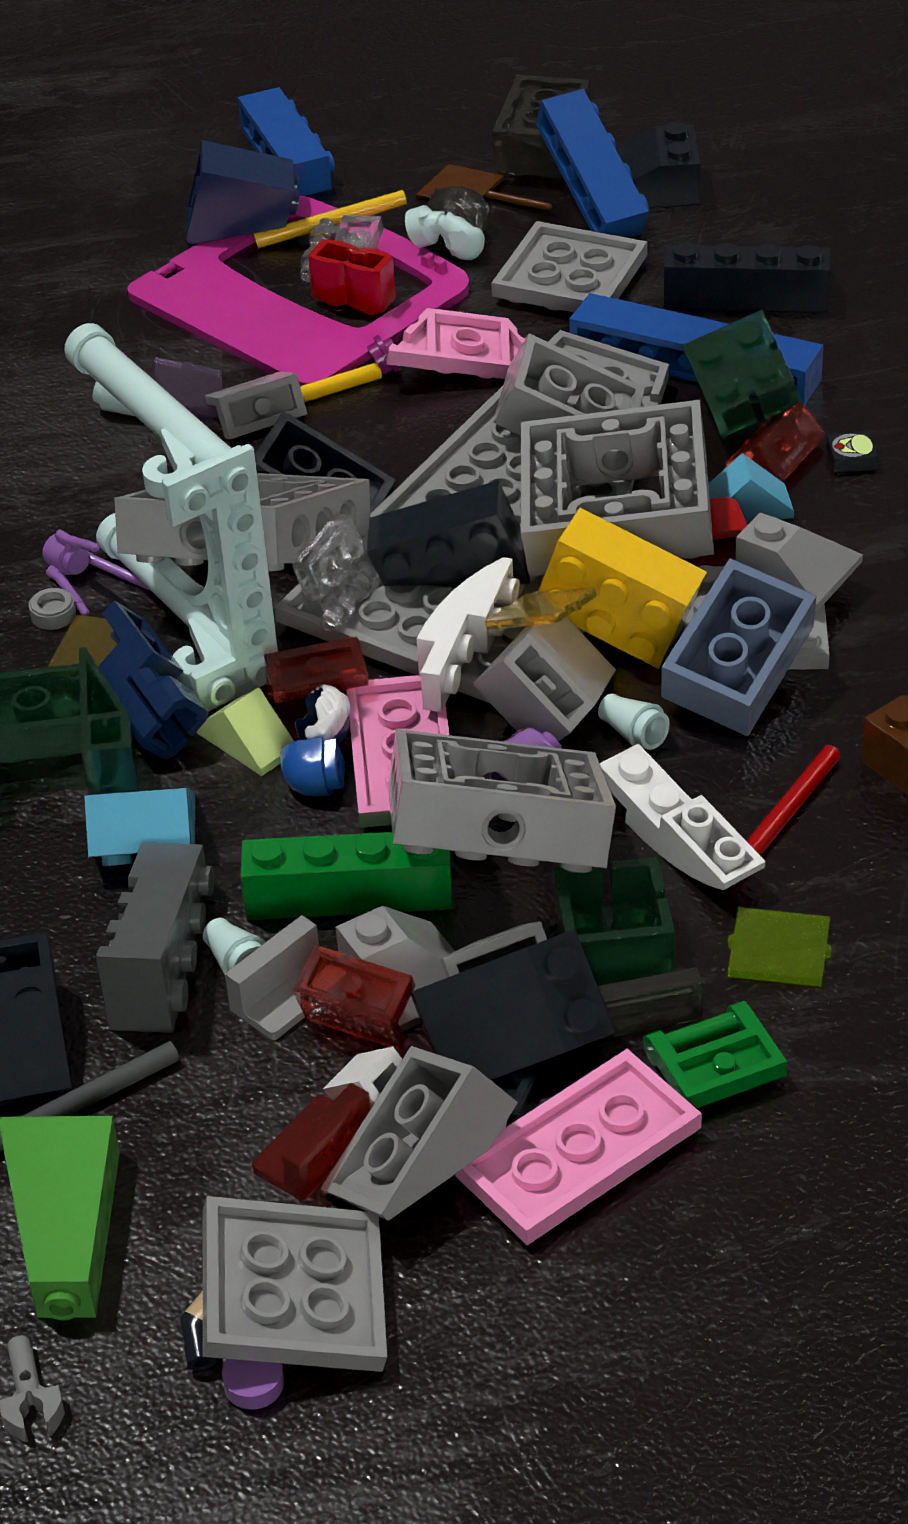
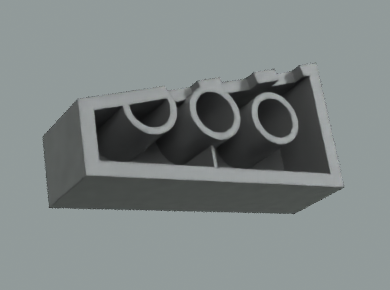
[96,842,214,1033]

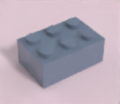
[661,558,817,736]

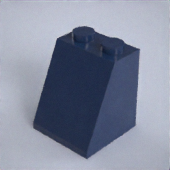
[186,140,300,244]

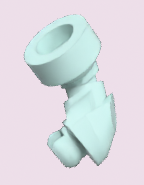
[405,205,485,260]

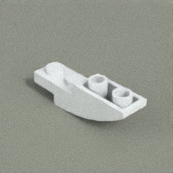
[416,557,520,712]
[599,744,766,890]

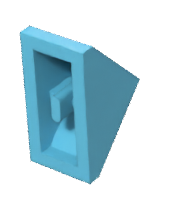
[709,453,794,523]

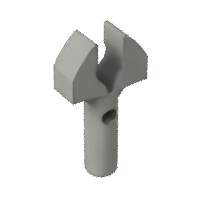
[0,1335,65,1442]

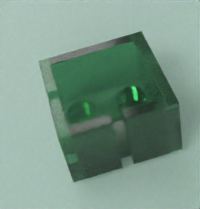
[682,310,801,438]
[553,857,675,985]

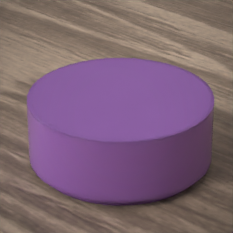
[222,1359,284,1409]

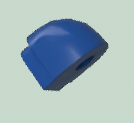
[280,738,345,797]

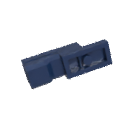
[96,600,208,760]

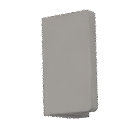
[205,371,307,439]
[225,915,348,1040]

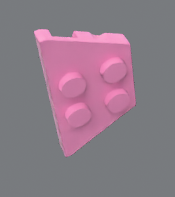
[387,308,525,379]

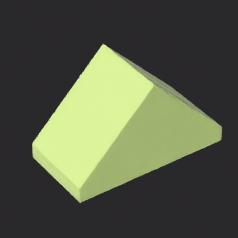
[197,687,294,776]

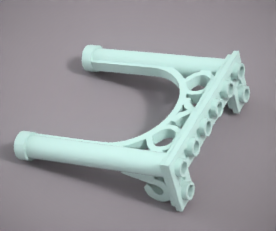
[64,323,281,712]

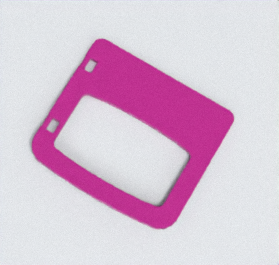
[127,196,469,386]

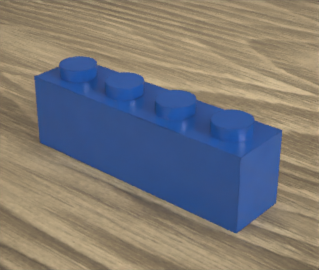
[238,87,335,196]
[536,89,649,238]

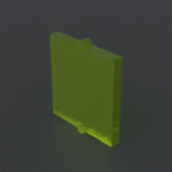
[728,907,831,987]

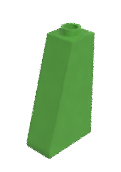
[0,1116,120,1320]

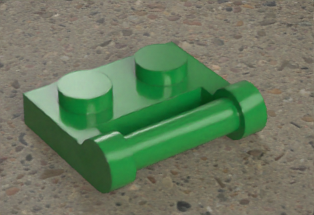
[643,1001,787,1109]

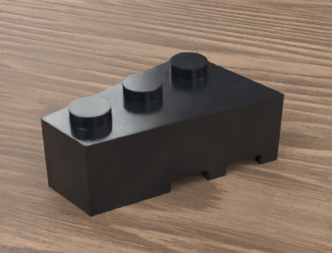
[366,480,530,586]

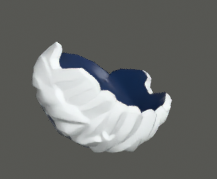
[295,684,351,747]

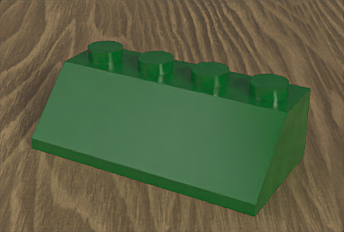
[241,832,453,920]

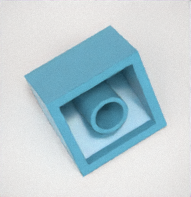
[84,788,195,866]

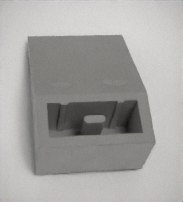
[473,601,616,741]

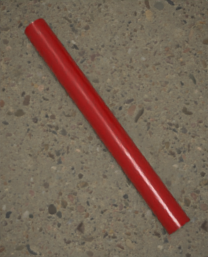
[747,745,841,856]

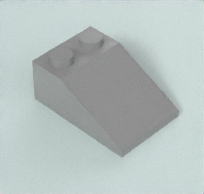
[493,333,645,435]
[321,1046,518,1220]

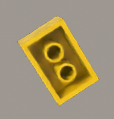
[533,508,707,669]

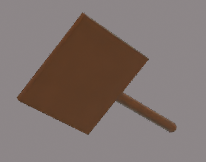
[416,164,552,211]

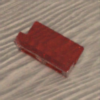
[726,401,826,482]
[264,637,368,703]
[292,945,416,1050]
[252,1083,371,1202]

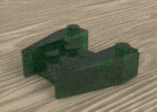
[0,647,139,795]

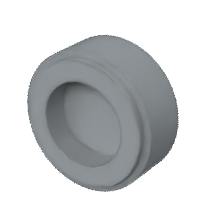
[29,588,76,630]

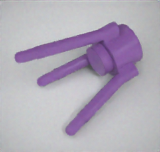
[42,530,149,617]

